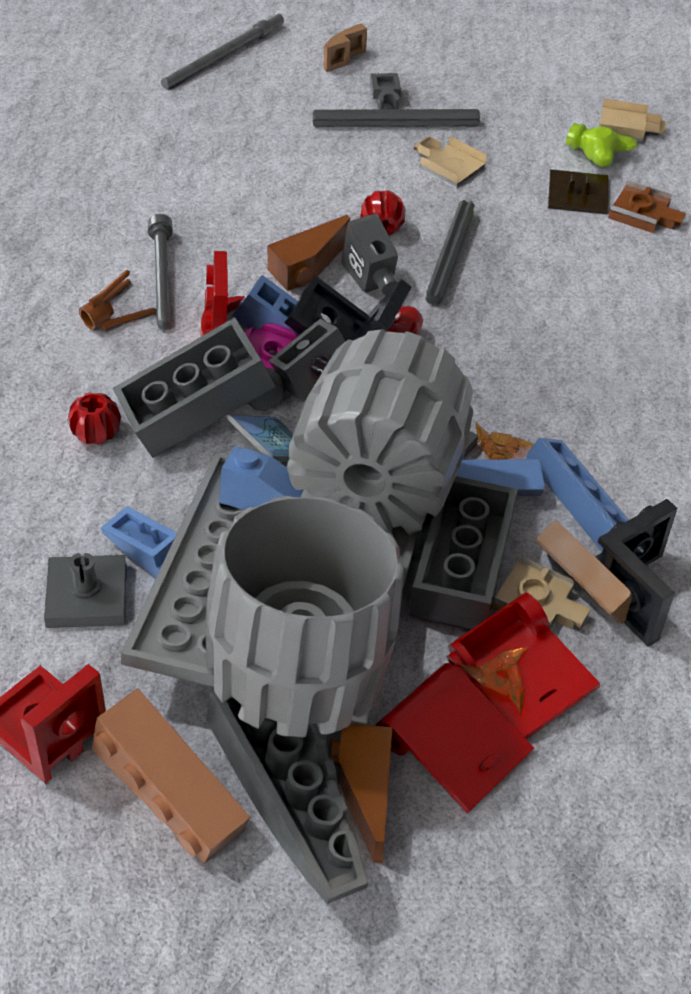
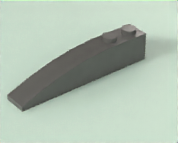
[206,689,368,904]

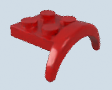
[200,251,245,336]

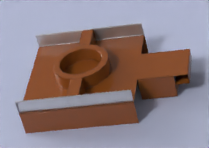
[608,180,686,233]

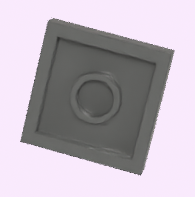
[44,553,127,628]

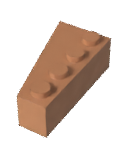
[91,688,250,864]

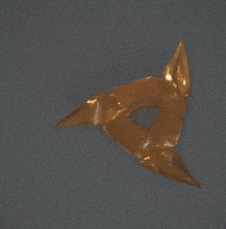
[476,422,534,460]
[458,647,529,716]

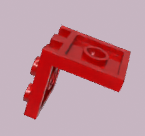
[0,664,106,784]

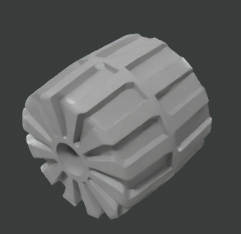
[287,329,473,535]
[206,496,404,737]

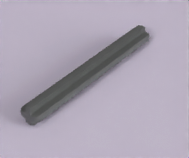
[425,200,475,305]

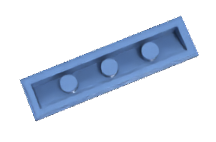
[526,438,629,552]
[456,459,545,496]

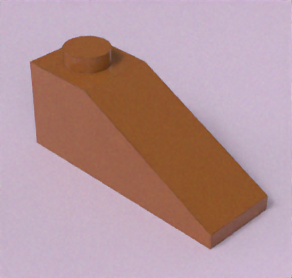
[267,215,350,291]
[330,724,393,863]

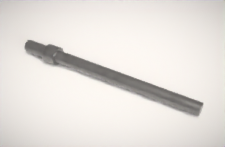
[161,14,284,89]

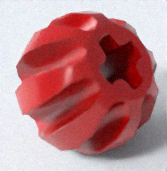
[360,190,406,235]
[67,392,121,445]

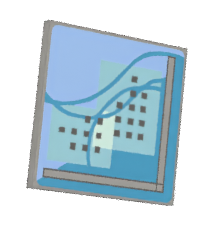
[227,414,293,461]

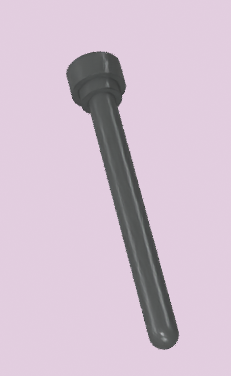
[148,214,173,330]

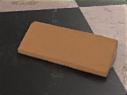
[536,521,632,624]

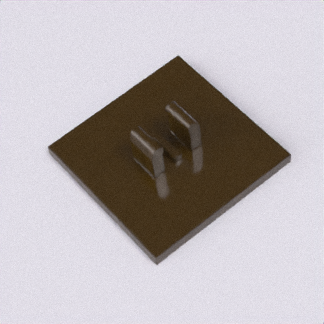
[548,169,608,215]

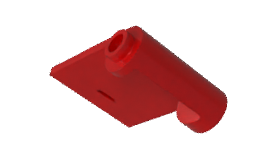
[446,592,600,740]
[376,663,534,813]

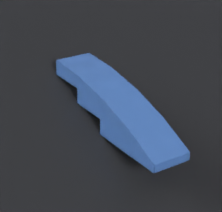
[101,506,177,579]

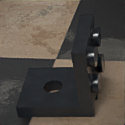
[284,275,412,342]
[595,499,678,647]

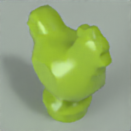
[566,123,637,167]

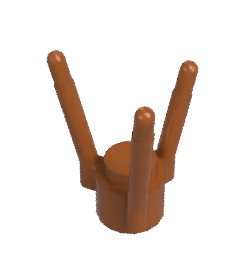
[78,270,156,332]

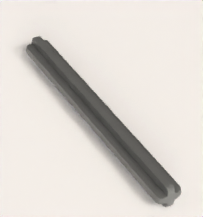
[312,109,480,127]

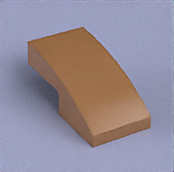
[324,23,367,72]

